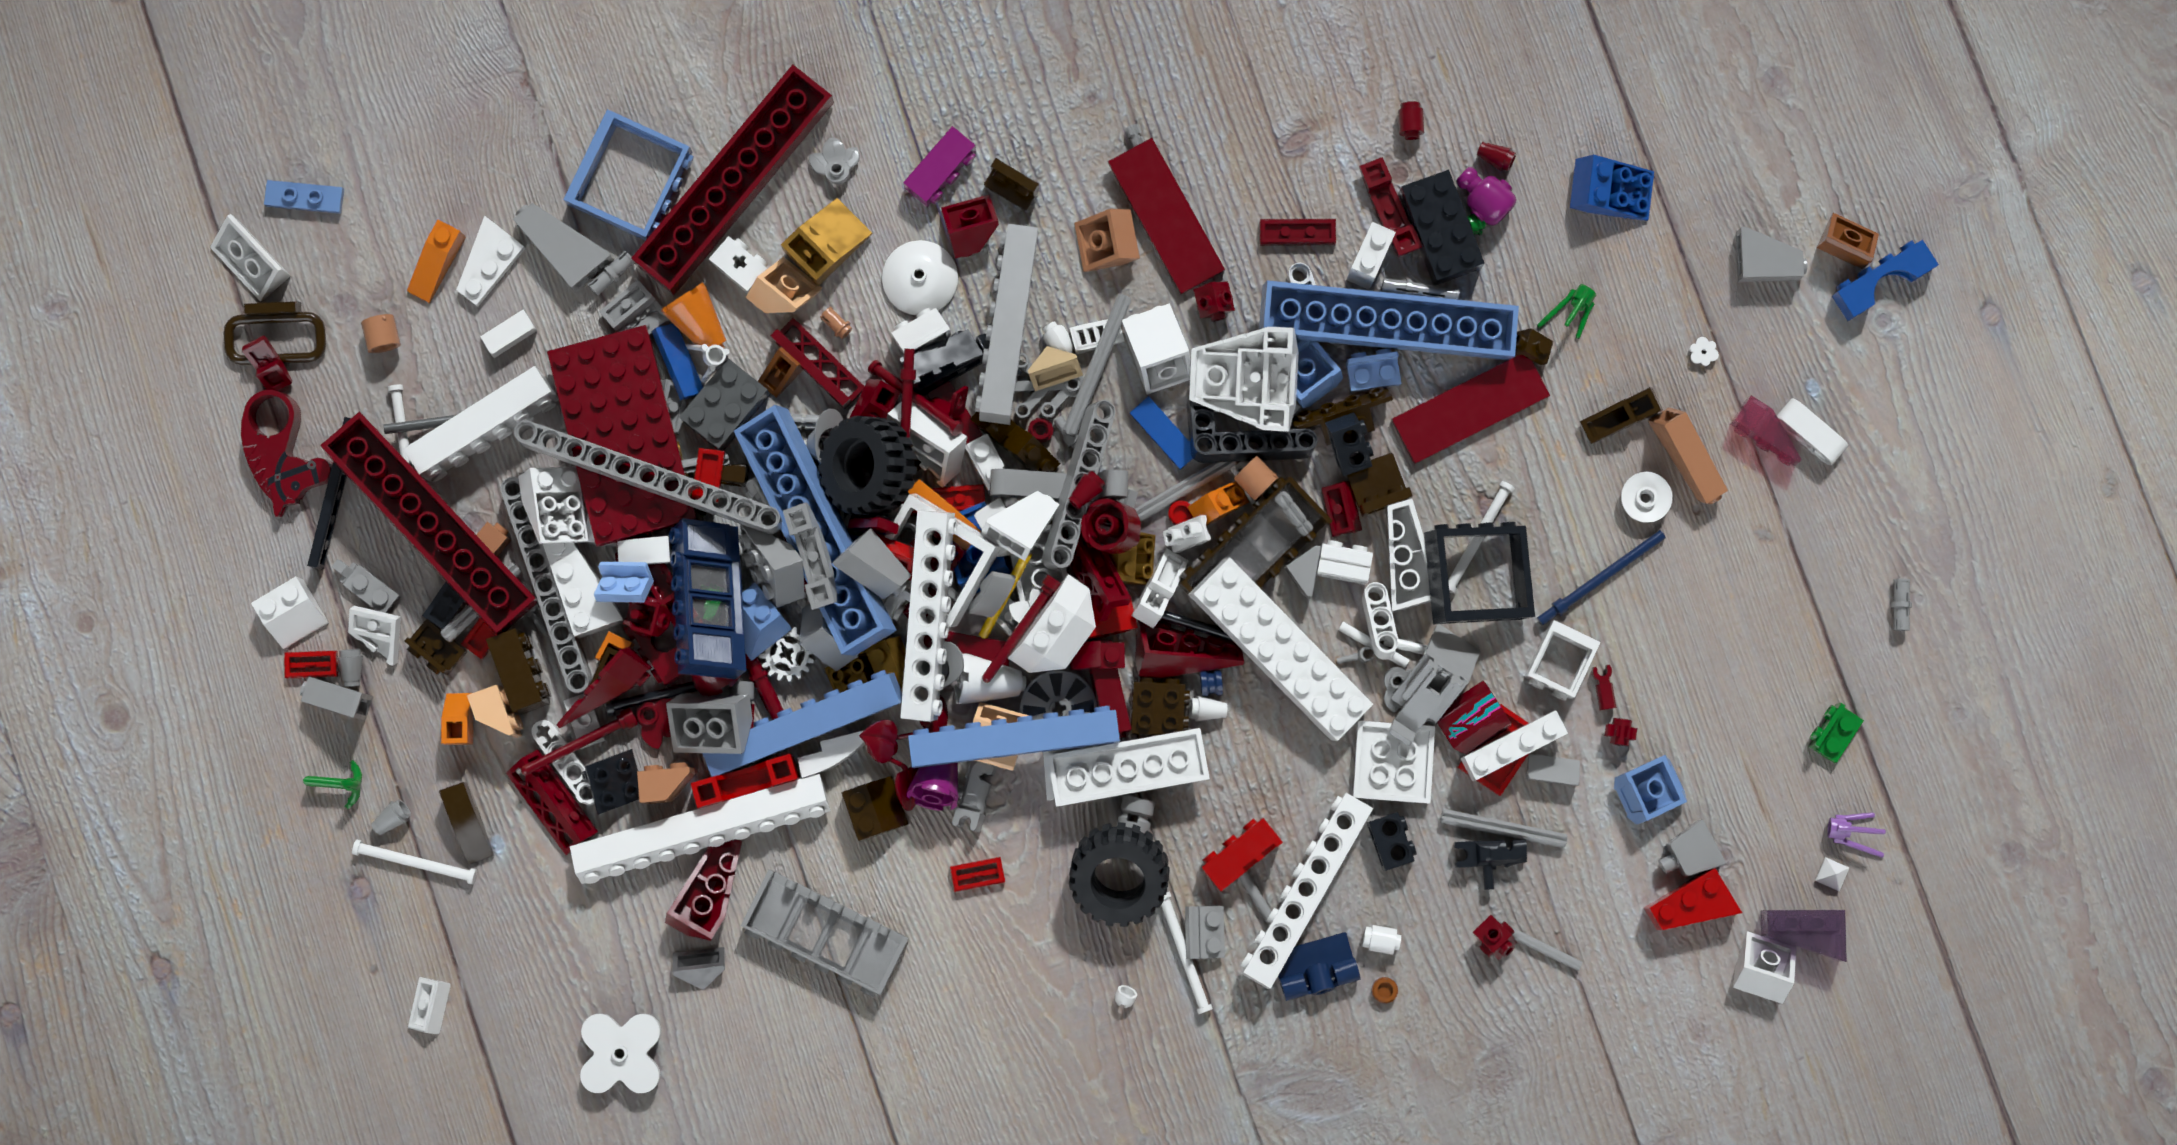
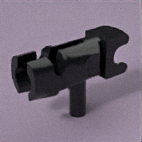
[1453,839,1527,890]

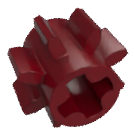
[1604,718,1638,746]

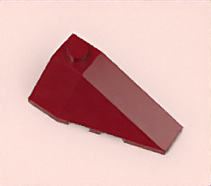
[1135,620,1244,678]
[556,647,652,728]

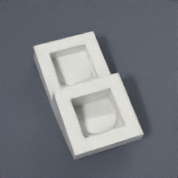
[617,536,670,564]

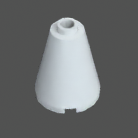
[954,653,1026,705]

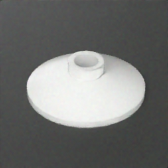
[1621,472,1672,523]

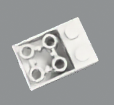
[518,467,588,544]

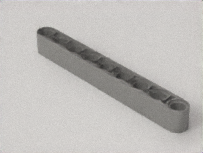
[500,477,592,695]

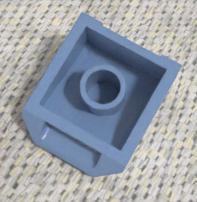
[1296,339,1343,408]
[1614,755,1687,825]

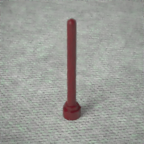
[982,574,1061,683]
[521,707,638,775]

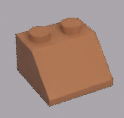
[1074,209,1140,272]

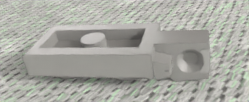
[332,559,401,613]

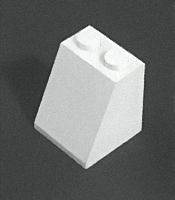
[1122,303,1191,395]

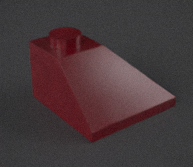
[941,194,999,259]

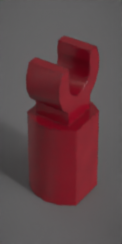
[1591,665,1617,711]

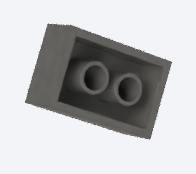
[679,358,770,451]

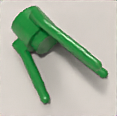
[1537,284,1597,339]

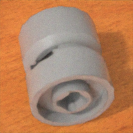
[1117,795,1156,833]

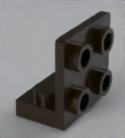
[1347,453,1413,517]

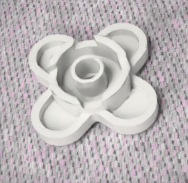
[580,1013,661,1093]

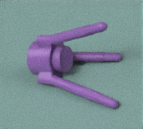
[1827,813,1886,857]

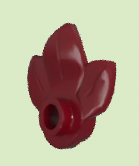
[636,699,672,749]

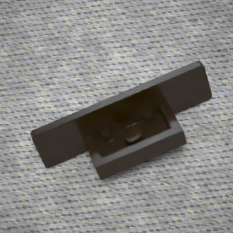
[1292,387,1393,446]

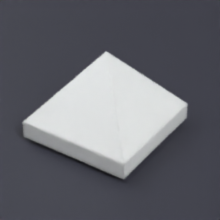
[1815,857,1849,891]

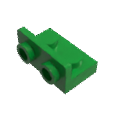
[1808,703,1864,764]

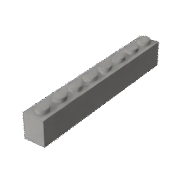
[975,224,1038,425]

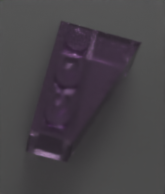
[1761,910,1847,962]

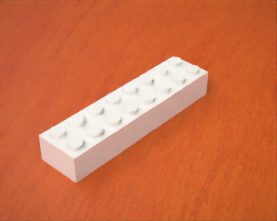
[1188,557,1373,741]

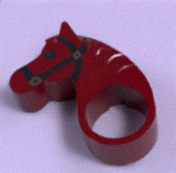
[241,390,333,517]

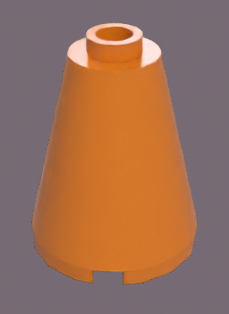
[661,282,726,349]

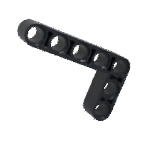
[1186,393,1318,463]

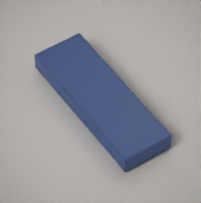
[651,324,703,400]
[1129,396,1193,470]

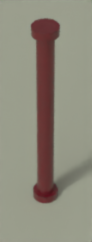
[868,360,964,436]

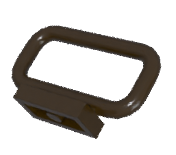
[223,301,326,365]

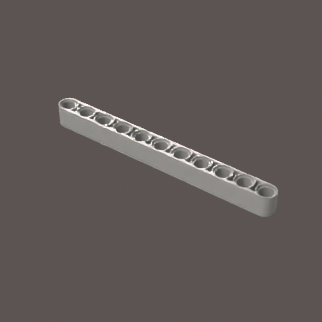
[514,420,782,534]

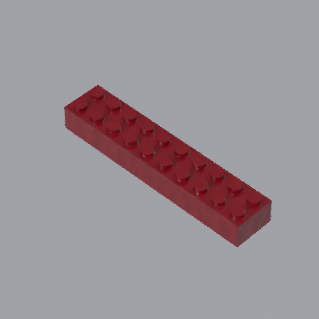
[631,64,834,295]
[320,411,537,635]

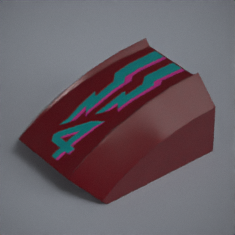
[1437,680,1512,754]

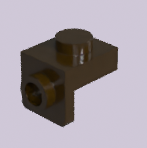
[1515,328,1554,365]

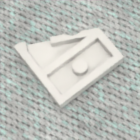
[348,606,401,666]

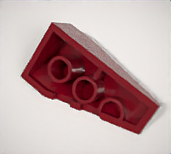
[665,839,742,941]

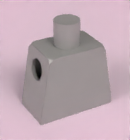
[1658,819,1726,877]

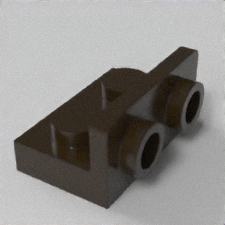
[984,158,1039,211]

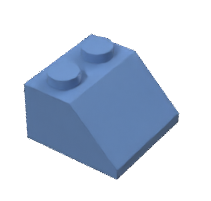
[725,583,792,661]

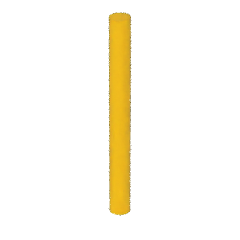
[979,553,1032,639]

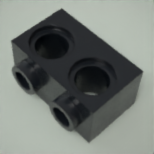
[1325,412,1374,476]
[1366,812,1417,871]

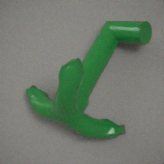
[303,760,362,809]

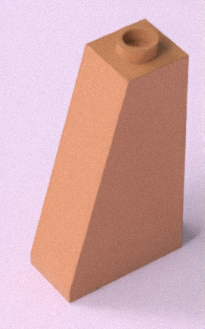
[1647,408,1728,504]

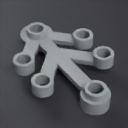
[1015,353,1084,419]

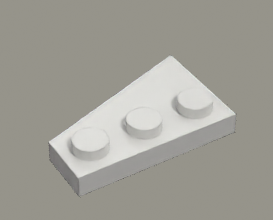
[456,216,526,307]

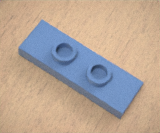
[264,180,344,214]

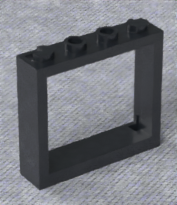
[1424,522,1535,625]

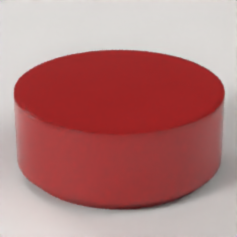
[1168,500,1193,525]

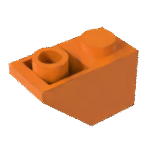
[1188,481,1249,526]
[441,693,473,745]

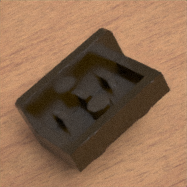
[404,619,468,675]

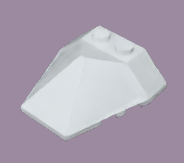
[1189,327,1299,431]

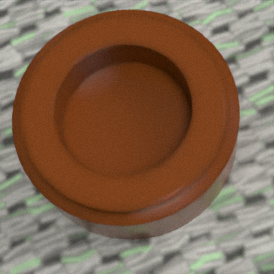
[1371,977,1398,1003]

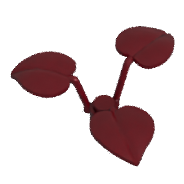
[859,695,948,811]

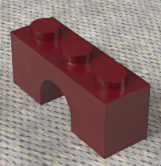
[623,619,686,686]

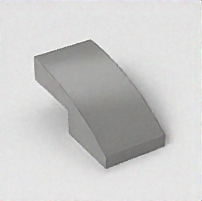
[968,571,1015,618]

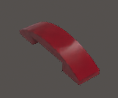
[1359,157,1422,257]

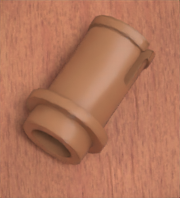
[820,307,852,339]

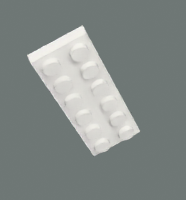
[1047,728,1210,807]

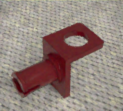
[929,386,969,419]

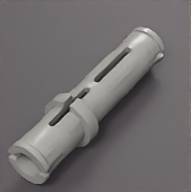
[1381,277,1459,300]

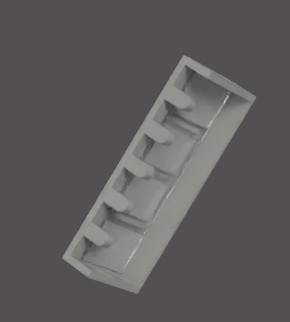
[741,870,909,997]

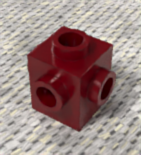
[1193,281,1235,322]
[1472,915,1517,961]

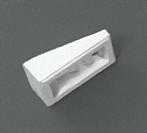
[1069,319,1125,355]

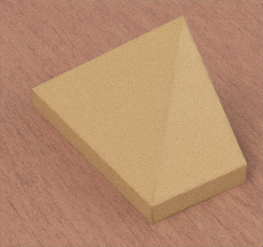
[1028,346,1083,391]

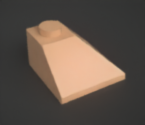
[746,257,822,313]

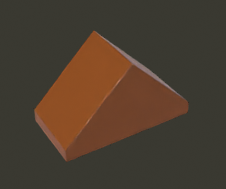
[758,347,803,398]

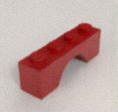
[690,754,800,808]

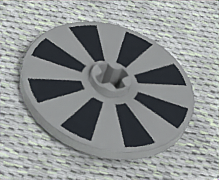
[1020,670,1097,720]

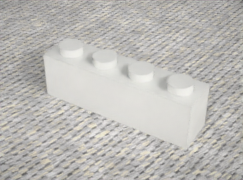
[1460,710,1568,781]

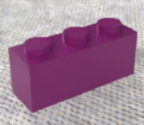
[903,126,976,207]

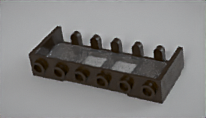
[1178,476,1333,616]

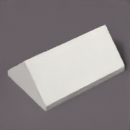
[210,214,290,302]

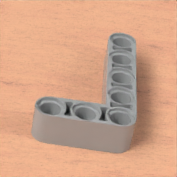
[990,469,1128,504]

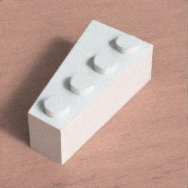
[1387,499,1431,613]
[543,543,625,639]

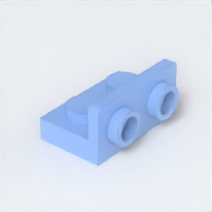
[1346,349,1402,393]
[594,562,654,603]

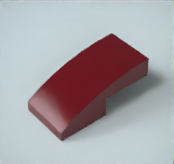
[242,335,292,391]

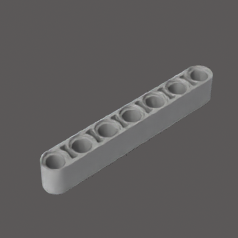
[1042,400,1115,570]

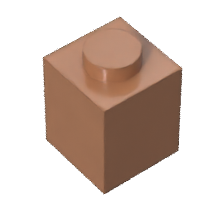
[476,521,511,557]

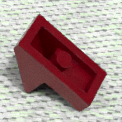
[1072,641,1125,670]

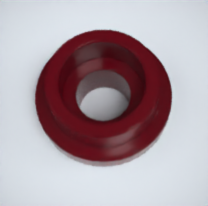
[1028,418,1053,443]

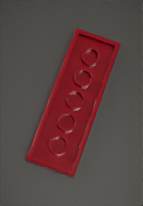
[1108,138,1225,295]
[1391,355,1550,465]

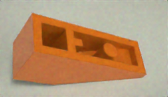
[407,220,466,303]

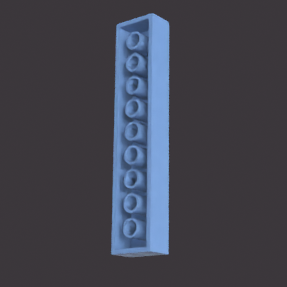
[1259,280,1519,360]
[734,405,897,656]

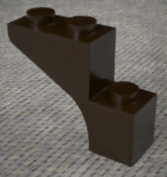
[970,411,1061,472]

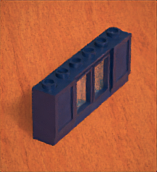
[669,518,746,679]

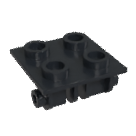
[582,749,639,815]

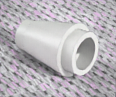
[1189,696,1227,721]

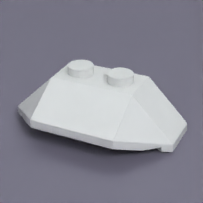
[1008,574,1096,673]

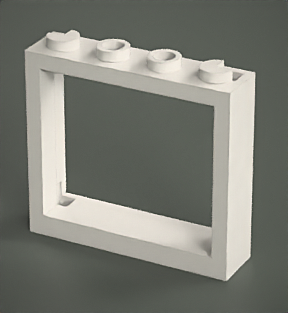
[885,494,1002,627]

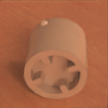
[361,314,401,353]
[1234,456,1279,501]

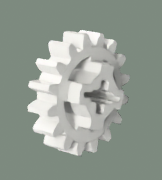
[759,627,815,682]

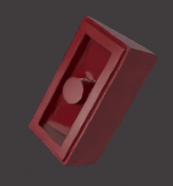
[1321,481,1362,537]

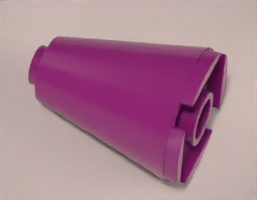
[907,763,958,811]

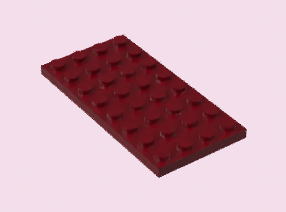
[547,325,697,547]

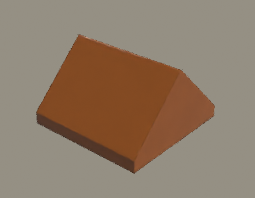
[1816,213,1879,269]

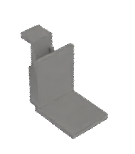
[1389,624,1480,745]

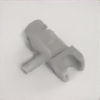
[952,761,997,832]

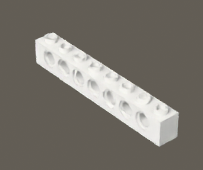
[900,510,957,722]
[1241,793,1373,989]

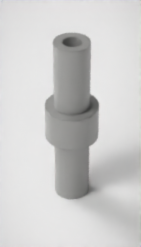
[1053,416,1088,463]

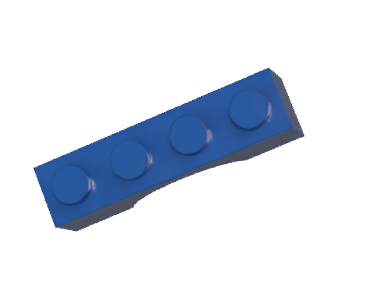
[1832,239,1939,321]

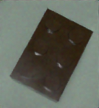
[486,628,552,715]

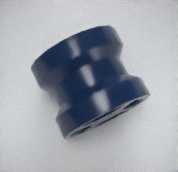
[1200,670,1223,697]

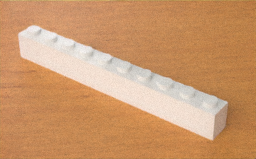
[570,774,831,884]

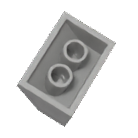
[666,694,753,754]

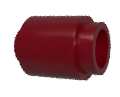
[1398,101,1425,140]

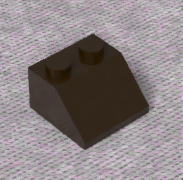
[841,776,909,842]

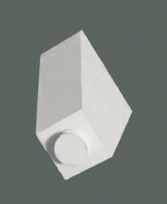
[981,491,1059,561]

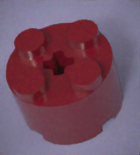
[1081,499,1141,554]

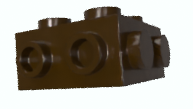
[1131,677,1190,739]

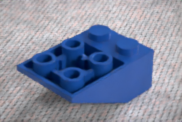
[1570,154,1654,221]

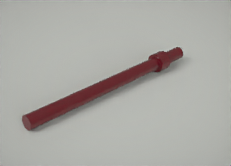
[900,348,916,504]

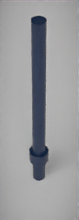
[1537,530,1666,626]

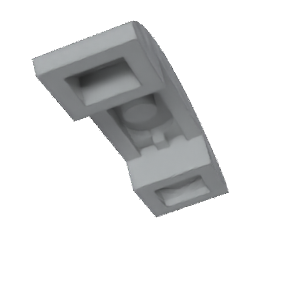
[783,502,837,610]

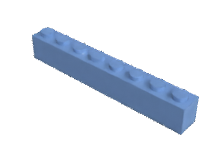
[703,670,902,777]
[908,706,1120,768]

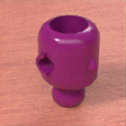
[1456,167,1516,226]

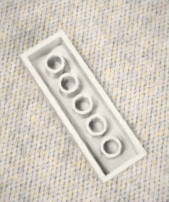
[403,366,559,481]

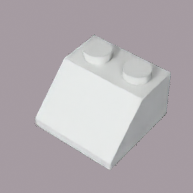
[892,308,951,356]
[251,576,329,649]
[1733,931,1796,1004]

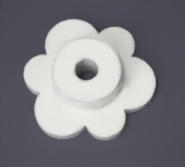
[1690,337,1719,366]

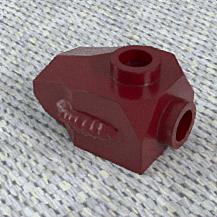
[623,596,671,637]

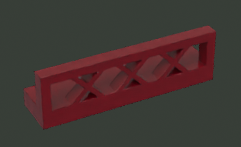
[770,318,865,410]
[1063,530,1132,621]
[506,749,598,855]

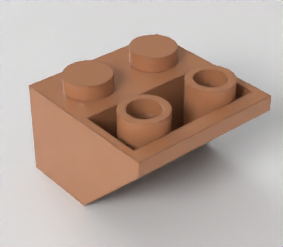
[637,762,696,804]

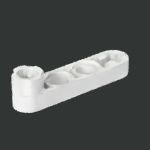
[532,720,595,805]

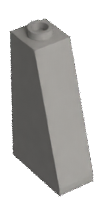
[513,203,614,292]

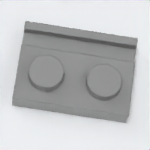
[1185,906,1225,959]

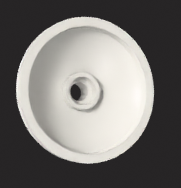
[882,240,958,316]

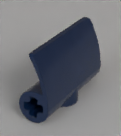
[1272,932,1361,1001]

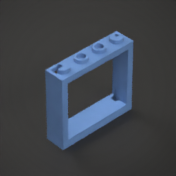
[563,109,694,241]

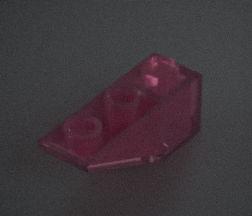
[1730,395,1802,466]

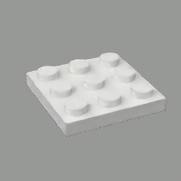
[1352,721,1435,804]

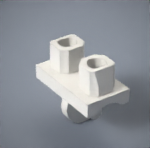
[1163,515,1211,553]

